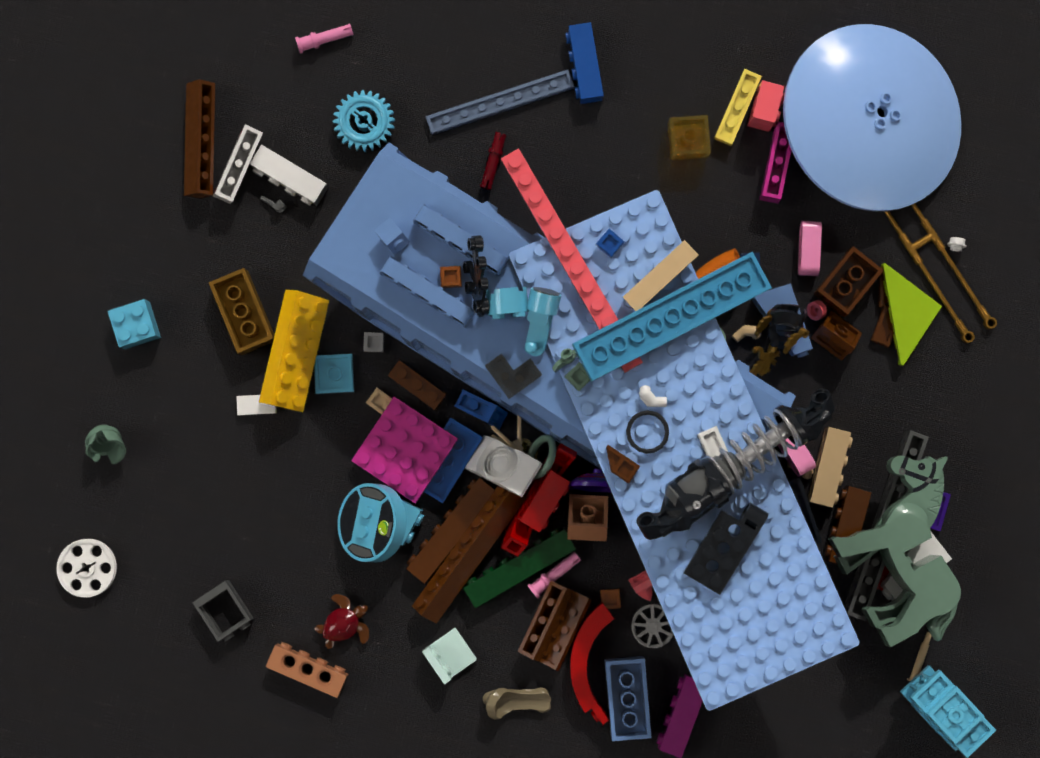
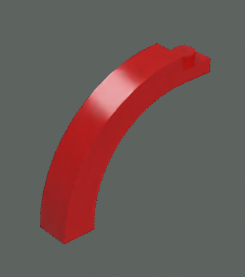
[501,443,577,557]
[570,602,614,725]

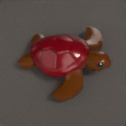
[315,594,369,649]

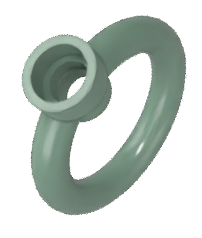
[527,435,557,479]

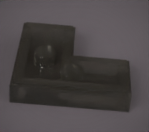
[485,354,542,399]

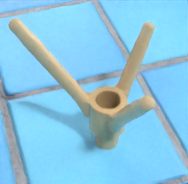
[491,415,524,452]

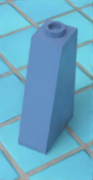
[752,283,813,358]

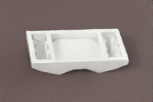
[465,435,543,497]

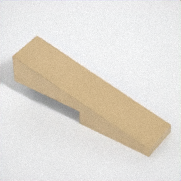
[623,240,699,311]

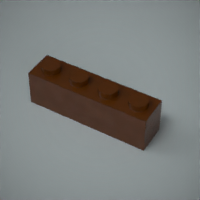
[824,486,872,564]

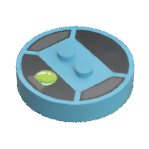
[338,483,407,562]

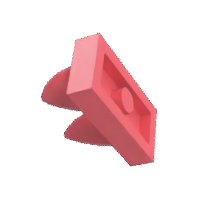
[628,570,653,601]

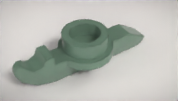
[552,349,578,372]

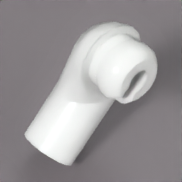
[639,385,667,407]

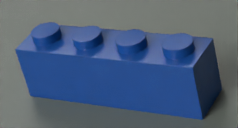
[565,22,604,104]

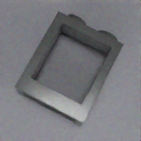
[192,580,254,642]

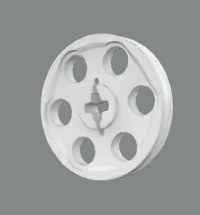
[57,539,117,597]

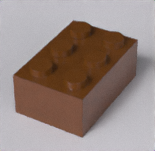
[813,246,883,317]

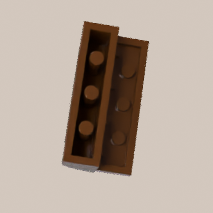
[518,581,591,671]

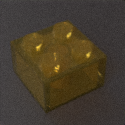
[667,115,711,160]

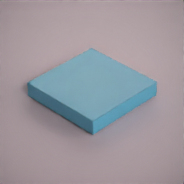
[314,354,354,394]

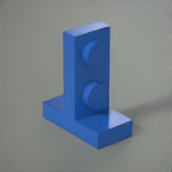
[454,390,508,430]

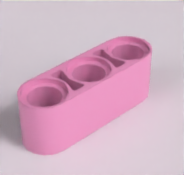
[798,221,822,276]
[777,438,816,477]

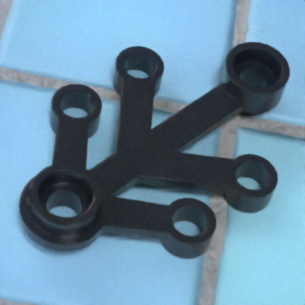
[463,235,489,317]

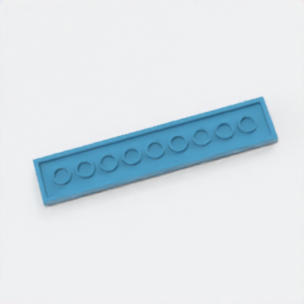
[572,252,772,382]

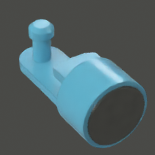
[524,287,561,356]

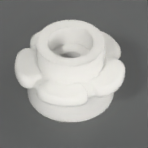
[947,237,967,252]

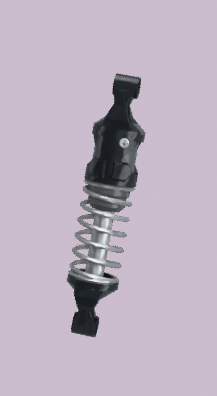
[636,389,835,540]

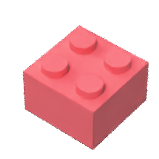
[747,80,785,132]

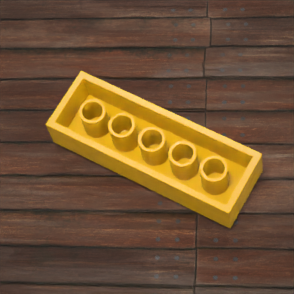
[259,290,329,412]

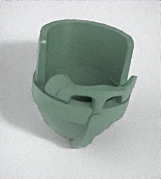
[85,424,126,464]

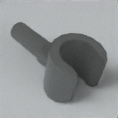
[260,196,287,213]

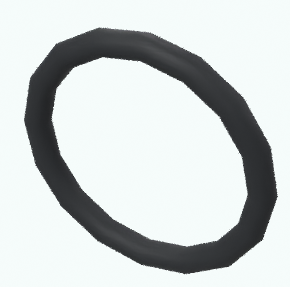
[626,410,669,454]

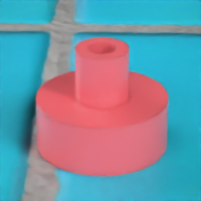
[807,300,827,321]

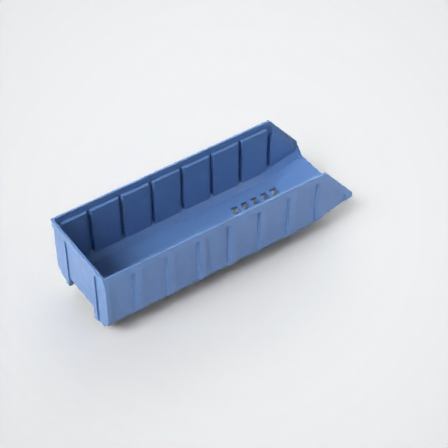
[303,142,796,470]

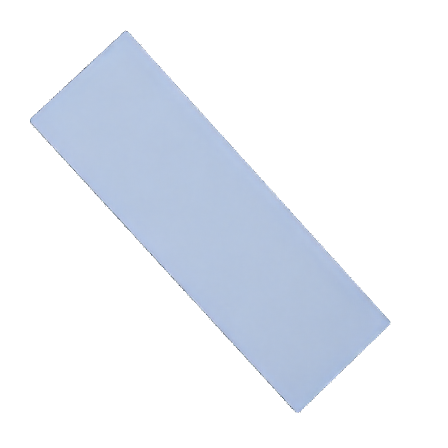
[509,190,859,711]

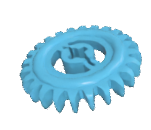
[333,90,395,152]

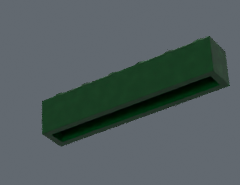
[464,528,576,608]

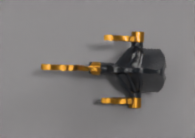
[750,304,809,377]

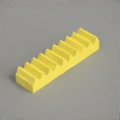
[714,69,762,146]

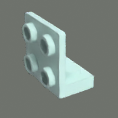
[422,628,477,684]

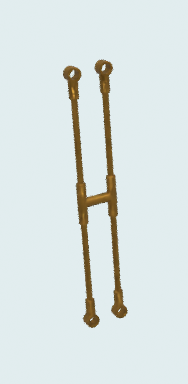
[884,203,997,343]

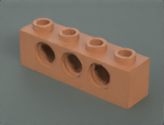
[266,642,349,698]

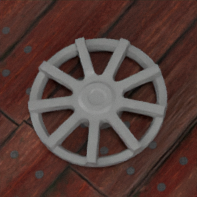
[631,604,674,648]

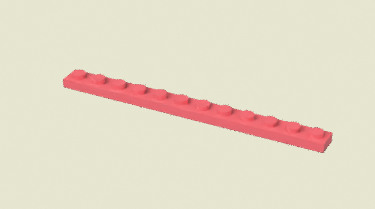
[501,148,643,373]

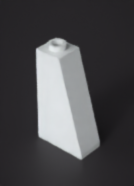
[880,532,952,601]

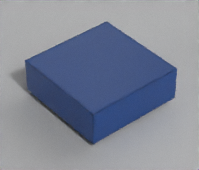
[595,228,625,258]

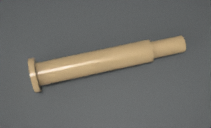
[907,632,931,681]

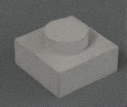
[364,332,384,353]

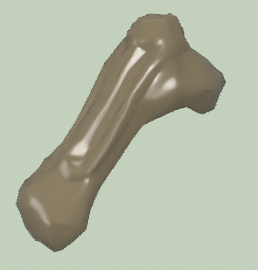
[482,687,551,720]

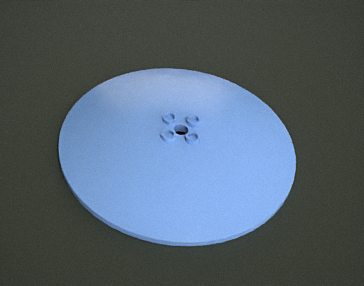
[783,24,961,212]

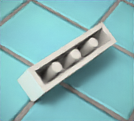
[213,124,263,204]
[249,145,328,206]

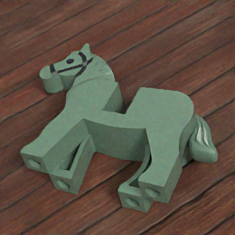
[828,456,961,647]

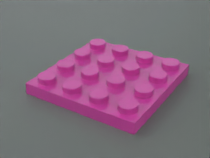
[351,397,458,504]

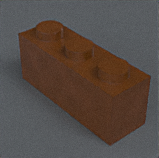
[388,360,447,411]

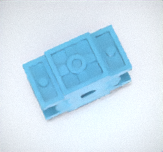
[900,665,996,758]

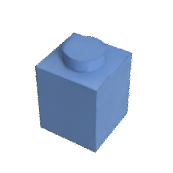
[374,217,410,255]

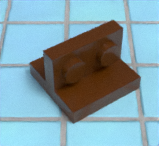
[811,311,862,361]

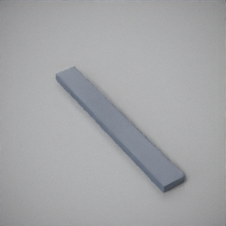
[425,69,575,135]

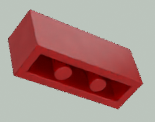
[516,470,570,533]

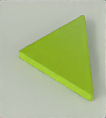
[881,263,942,366]

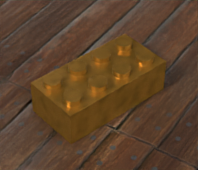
[209,268,274,355]

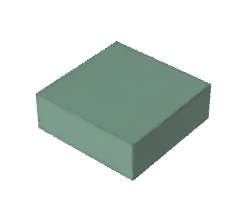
[564,362,590,392]

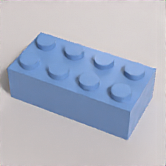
[604,656,651,741]

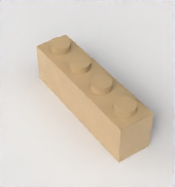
[808,427,853,508]

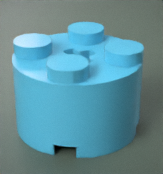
[486,287,529,320]

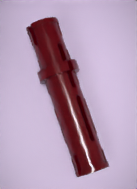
[480,132,507,190]

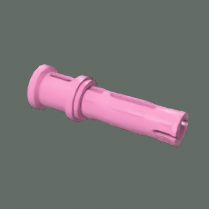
[295,23,353,54]
[527,551,581,599]

